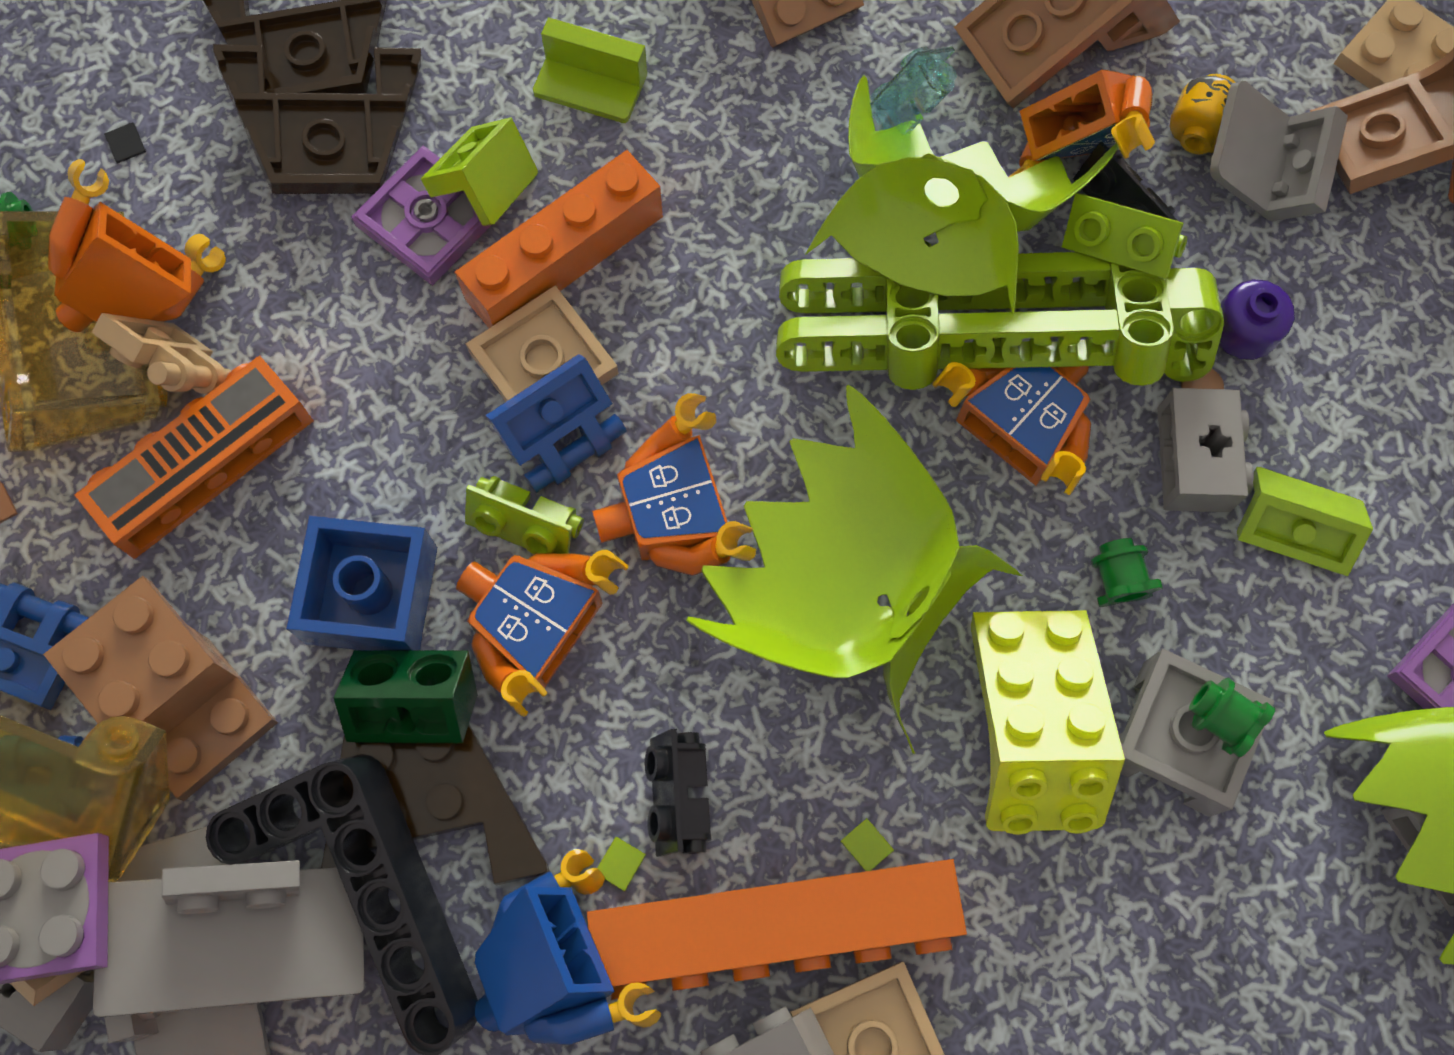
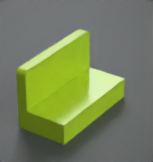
[533,17,647,123]
[421,117,538,226]
[1237,467,1373,576]

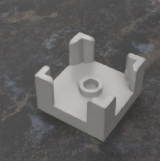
[1119,649,1275,817]

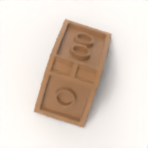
[954,0,1180,109]

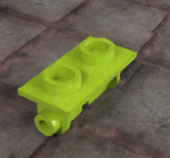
[1061,193,1187,279]
[465,476,584,554]

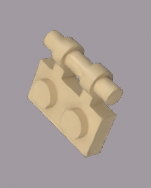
[91,313,231,394]

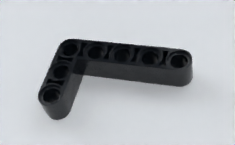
[206,754,478,1055]

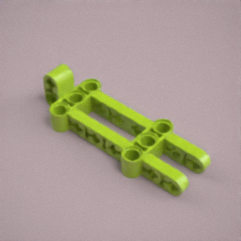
[776,241,1224,390]

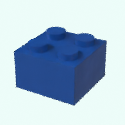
[286,516,438,650]

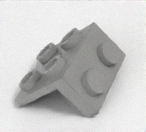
[1210,81,1348,221]

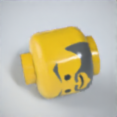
[1169,74,1236,155]

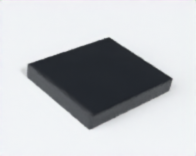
[104,122,146,164]

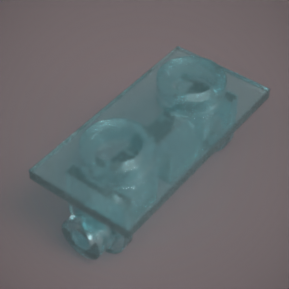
[870,46,957,135]

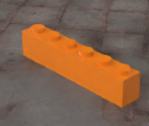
[587,859,967,1000]

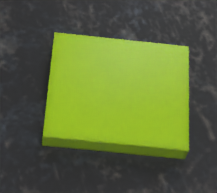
[840,818,894,871]
[597,837,646,891]

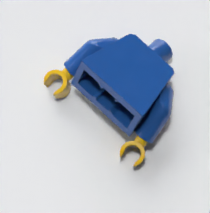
[474,849,661,1045]

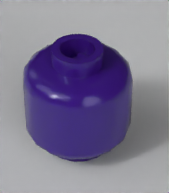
[1219,279,1295,360]

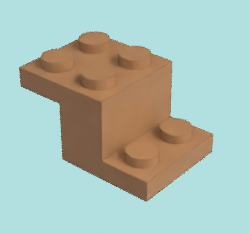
[43,576,278,801]

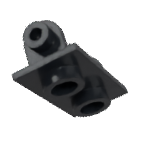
[1072,142,1178,221]
[644,729,712,857]

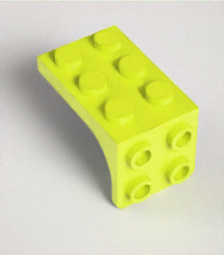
[971,610,1125,835]

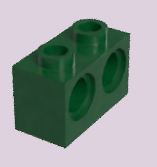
[333,650,478,743]

